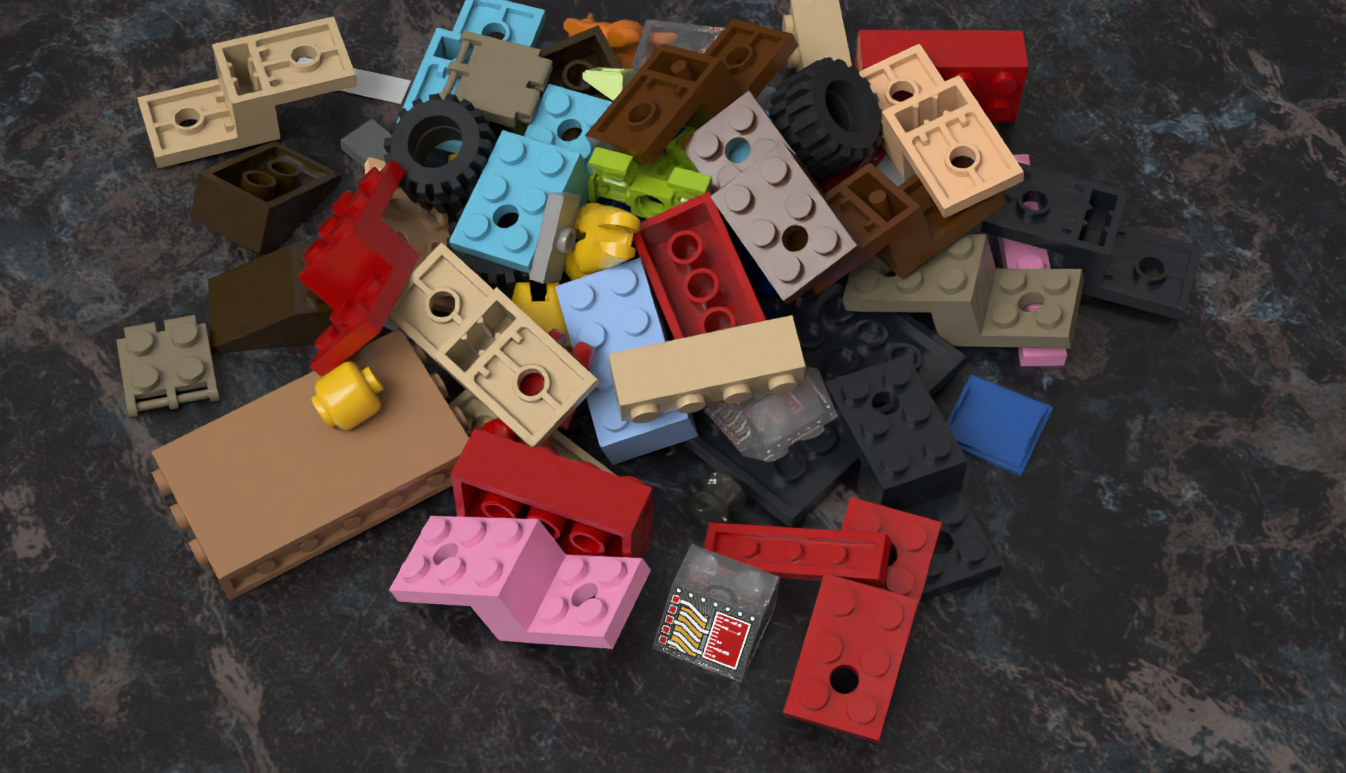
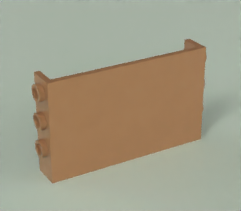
[151,328,469,601]

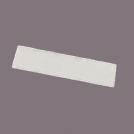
[297,57,411,104]

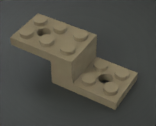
[842,234,1084,348]

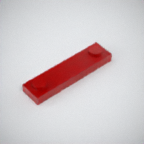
[700,522,892,585]

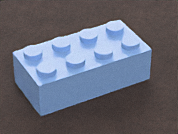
[555,258,698,465]

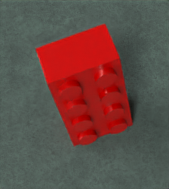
[854,30,1028,123]
[632,191,767,340]
[451,428,653,558]

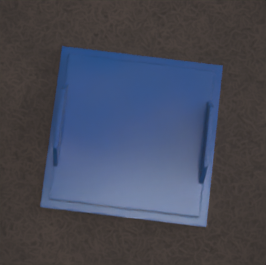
[946,374,1053,476]

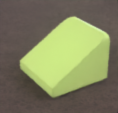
[583,67,637,101]

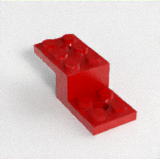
[298,159,420,377]
[783,497,942,744]

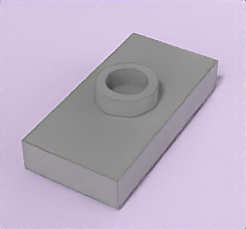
[529,192,581,283]

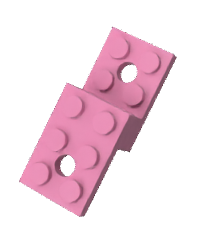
[389,516,651,649]

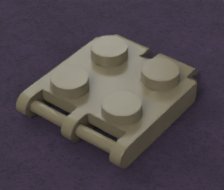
[438,31,553,128]
[116,315,220,418]

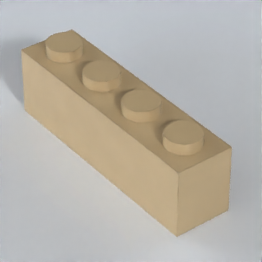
[782,0,852,73]
[608,315,806,423]

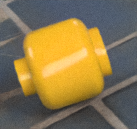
[311,361,384,431]

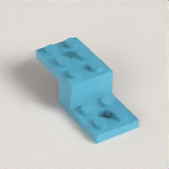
[396,0,546,153]
[449,84,612,273]

